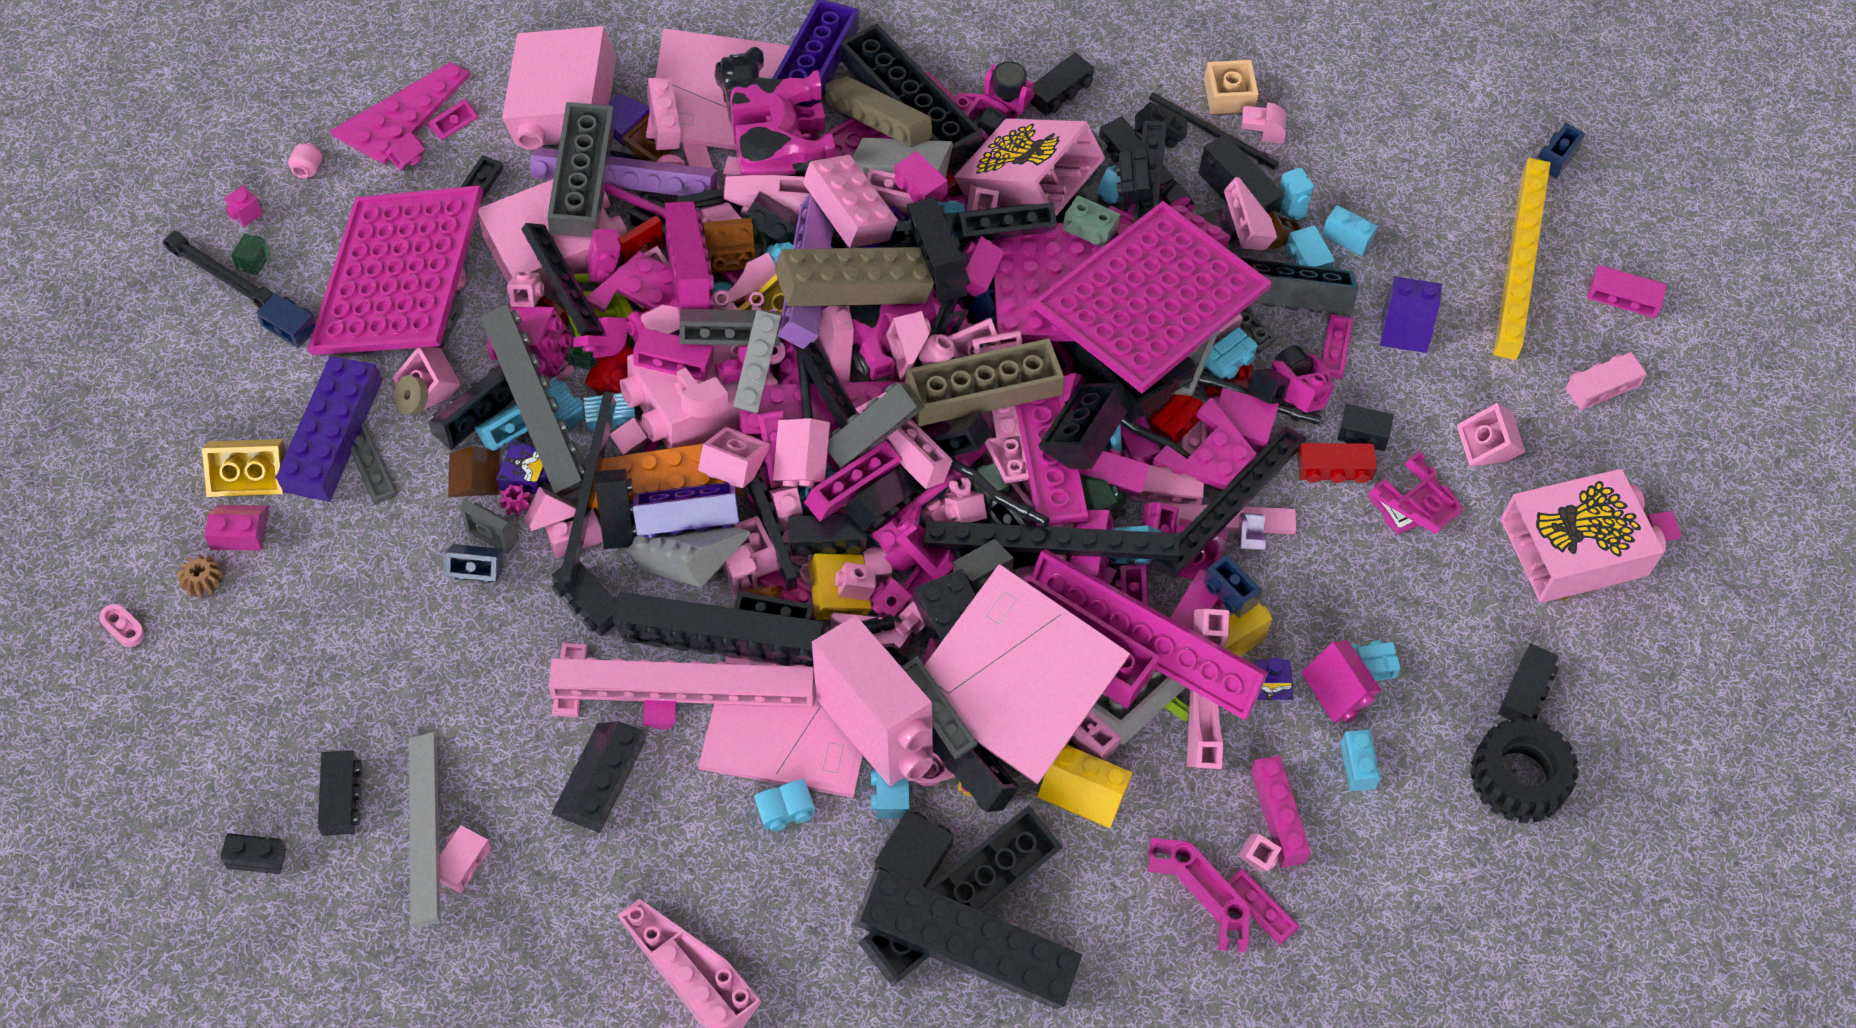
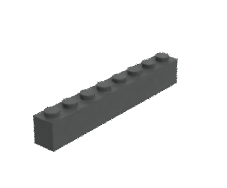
[480,304,586,497]

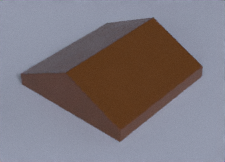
[621,113,673,162]
[448,446,500,497]

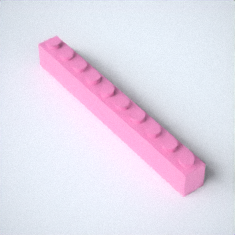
[549,657,814,707]

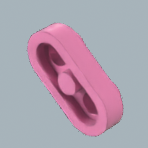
[99,604,145,647]

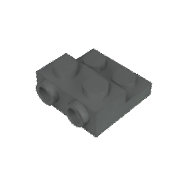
[460,500,519,554]

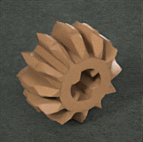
[177,553,223,598]

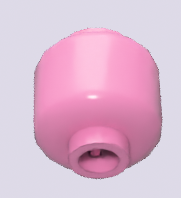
[288,143,323,178]
[918,334,955,365]

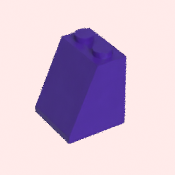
[1380,276,1442,353]

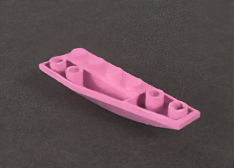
[724,175,842,238]
[981,405,1029,484]
[617,899,761,1028]

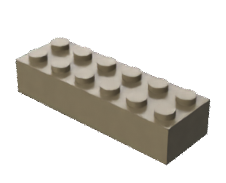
[775,247,934,306]
[905,339,1064,426]

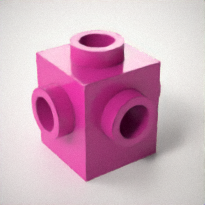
[870,576,912,617]

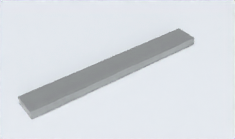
[409,732,441,928]

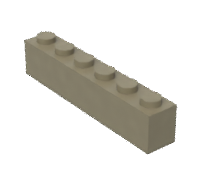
[825,76,932,147]

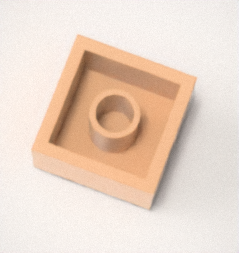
[1204,60,1259,114]

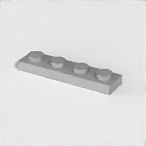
[733,310,781,414]

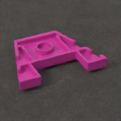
[587,251,675,313]
[1152,398,1256,490]
[1369,451,1464,535]

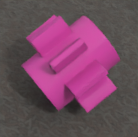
[499,484,531,516]

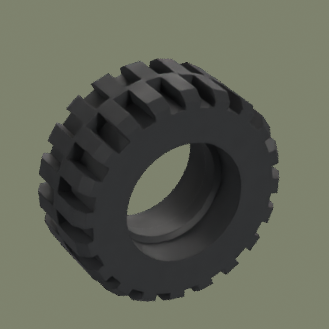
[1470,717,1579,823]

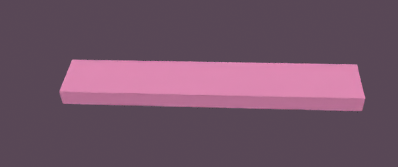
[1147,502,1296,534]

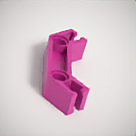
[1147,838,1250,953]

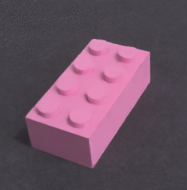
[803,155,898,248]

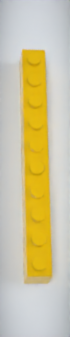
[1493,157,1551,360]

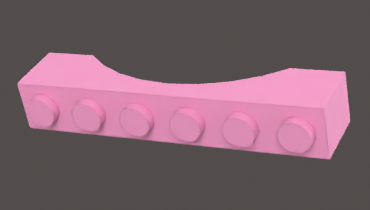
[640,252,776,335]
[1187,609,1229,769]

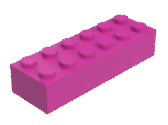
[665,201,714,319]
[1023,575,1160,709]

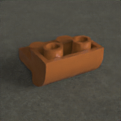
[703,218,756,273]

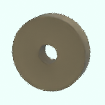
[394,375,428,415]

